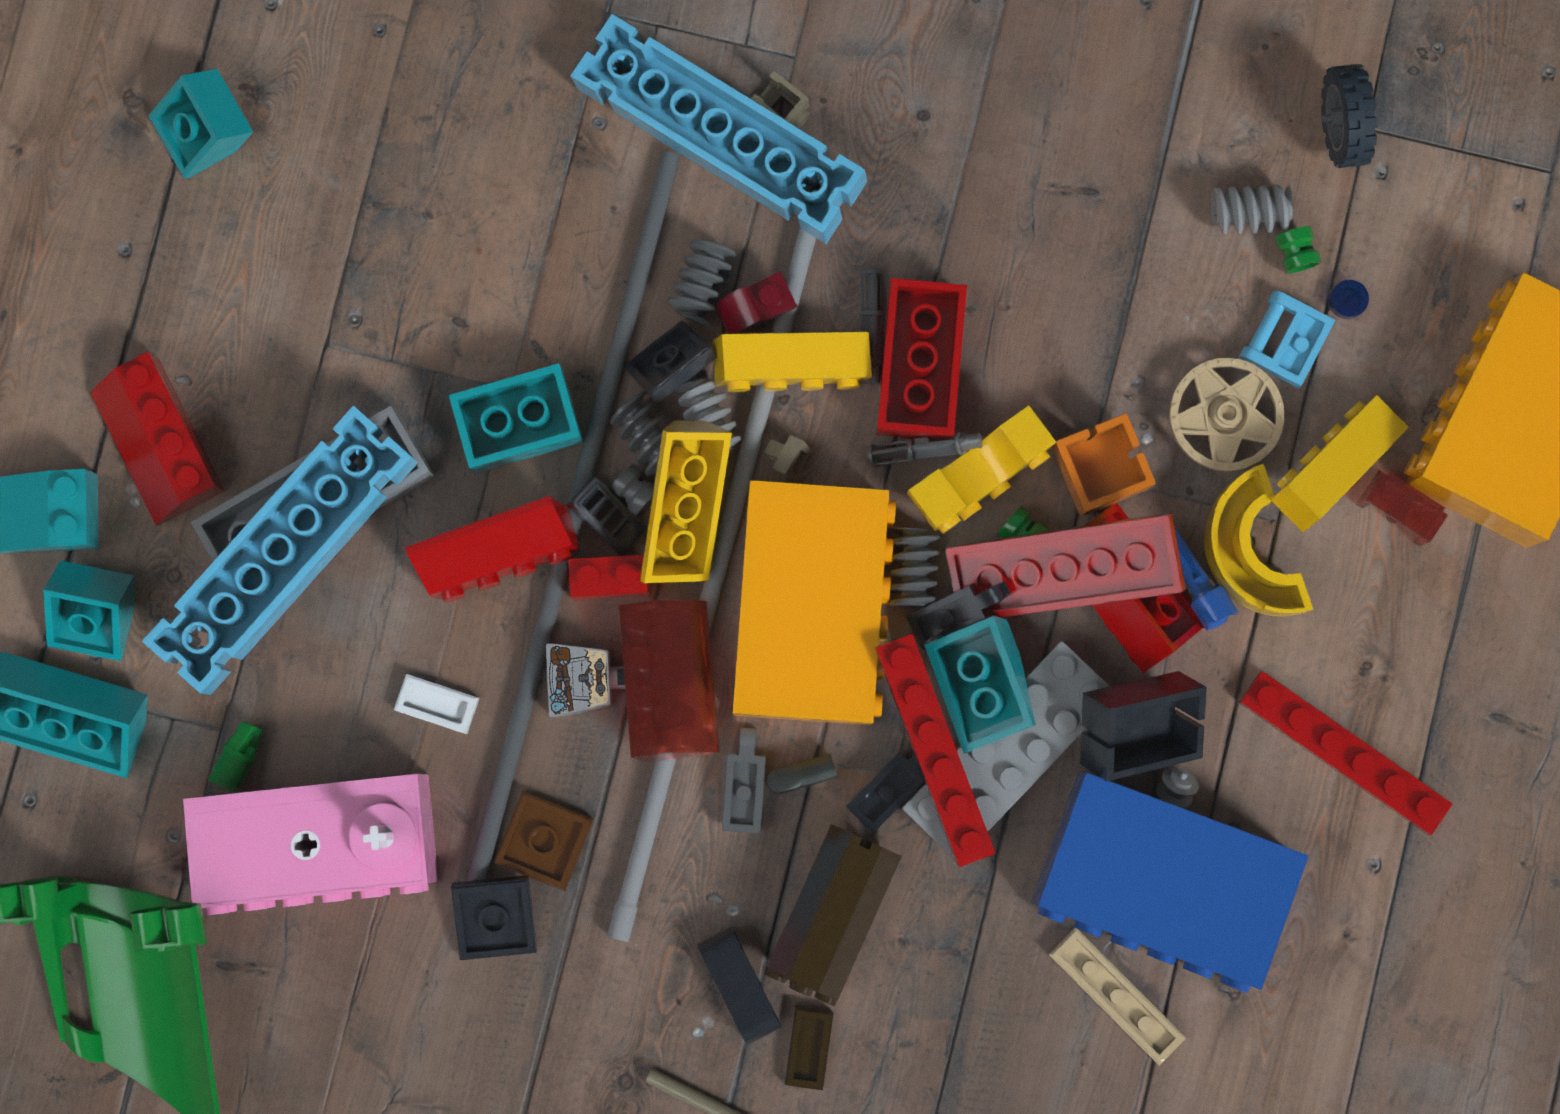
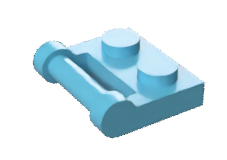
[1239,290,1335,388]

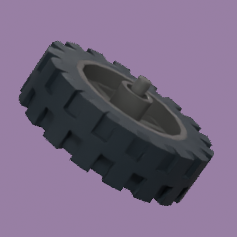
[1321,64,1377,168]

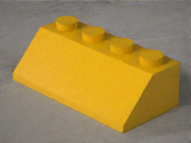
[640,420,732,583]

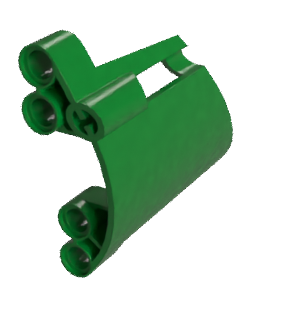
[0,876,220,1114]

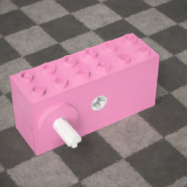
[183,774,438,915]

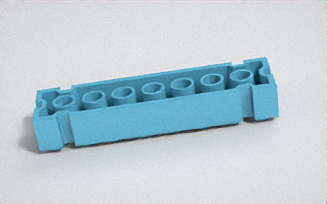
[570,14,868,244]
[142,406,418,695]

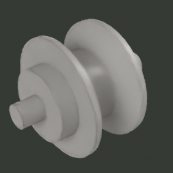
[1156,768,1199,809]

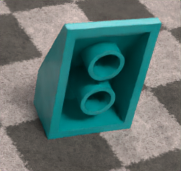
[0,469,99,554]
[924,616,1036,753]

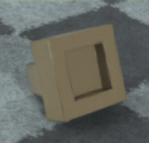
[764,435,813,484]

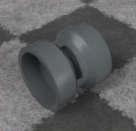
[610,464,655,517]

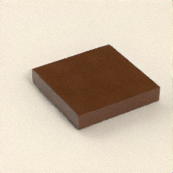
[494,791,595,891]

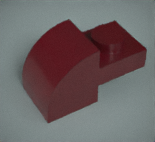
[715,271,798,334]

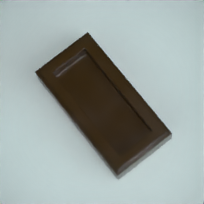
[785,1006,834,1090]

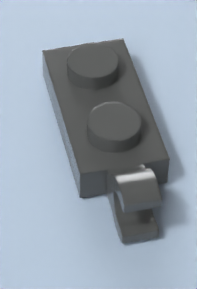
[722,727,766,833]

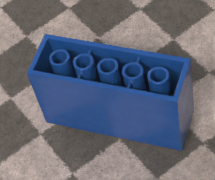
[1031,772,1309,993]

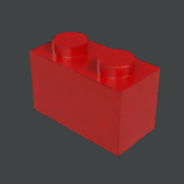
[569,555,650,601]

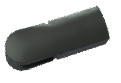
[767,753,837,794]

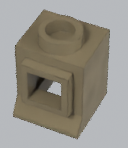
[750,71,810,129]

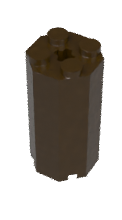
[764,824,902,1006]

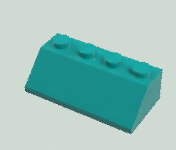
[0,652,148,778]

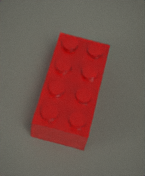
[876,278,967,441]

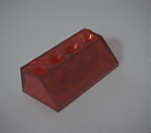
[619,600,720,762]

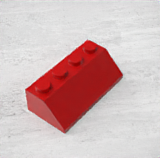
[90,352,225,526]
[405,496,581,602]
[1084,503,1204,673]

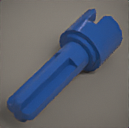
[1175,528,1239,631]

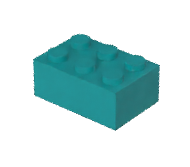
[449,363,584,474]

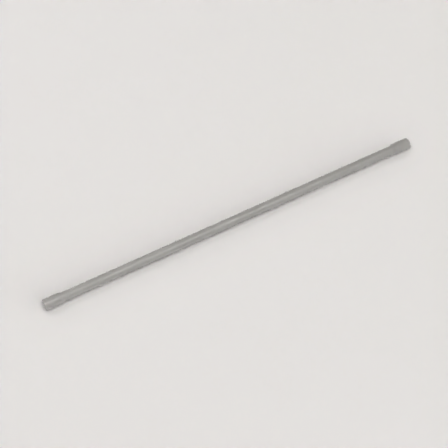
[607,183,821,942]

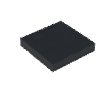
[624,320,717,404]
[451,875,538,960]

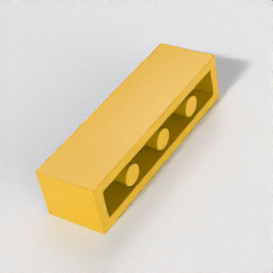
[712,332,872,392]
[1270,395,1409,533]

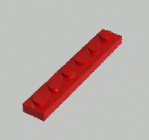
[874,633,996,868]
[1238,671,1453,835]

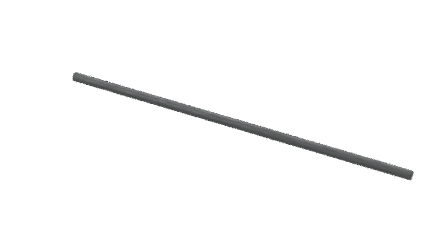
[466,151,680,881]

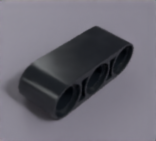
[697,927,782,1045]

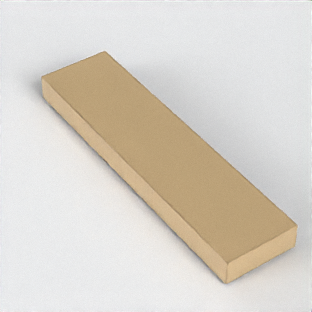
[1048,928,1186,1066]

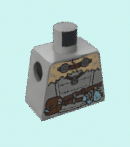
[546,643,634,718]

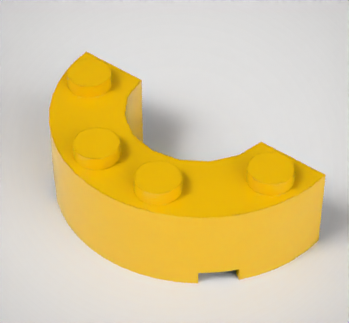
[907,405,1056,534]
[1204,463,1314,616]

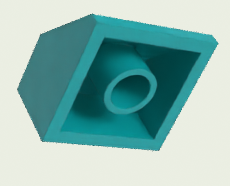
[149,69,253,179]
[43,561,135,661]

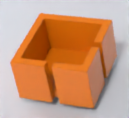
[1051,413,1156,517]

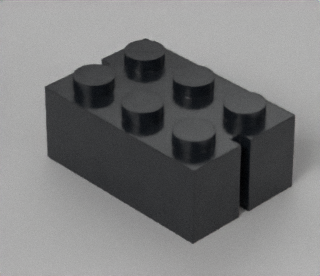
[1080,671,1207,781]

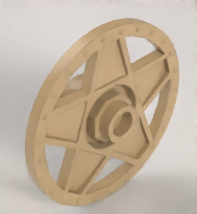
[1169,358,1285,472]

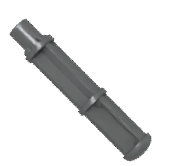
[860,268,883,384]
[867,431,982,467]

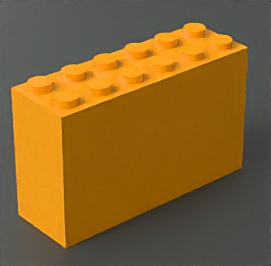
[1404,272,1560,548]
[733,480,896,725]

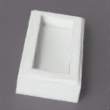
[394,674,480,734]

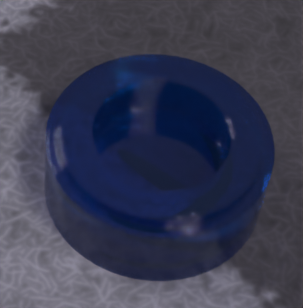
[1329,280,1369,319]

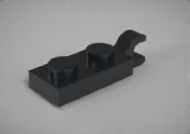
[905,581,1011,650]
[846,752,925,834]

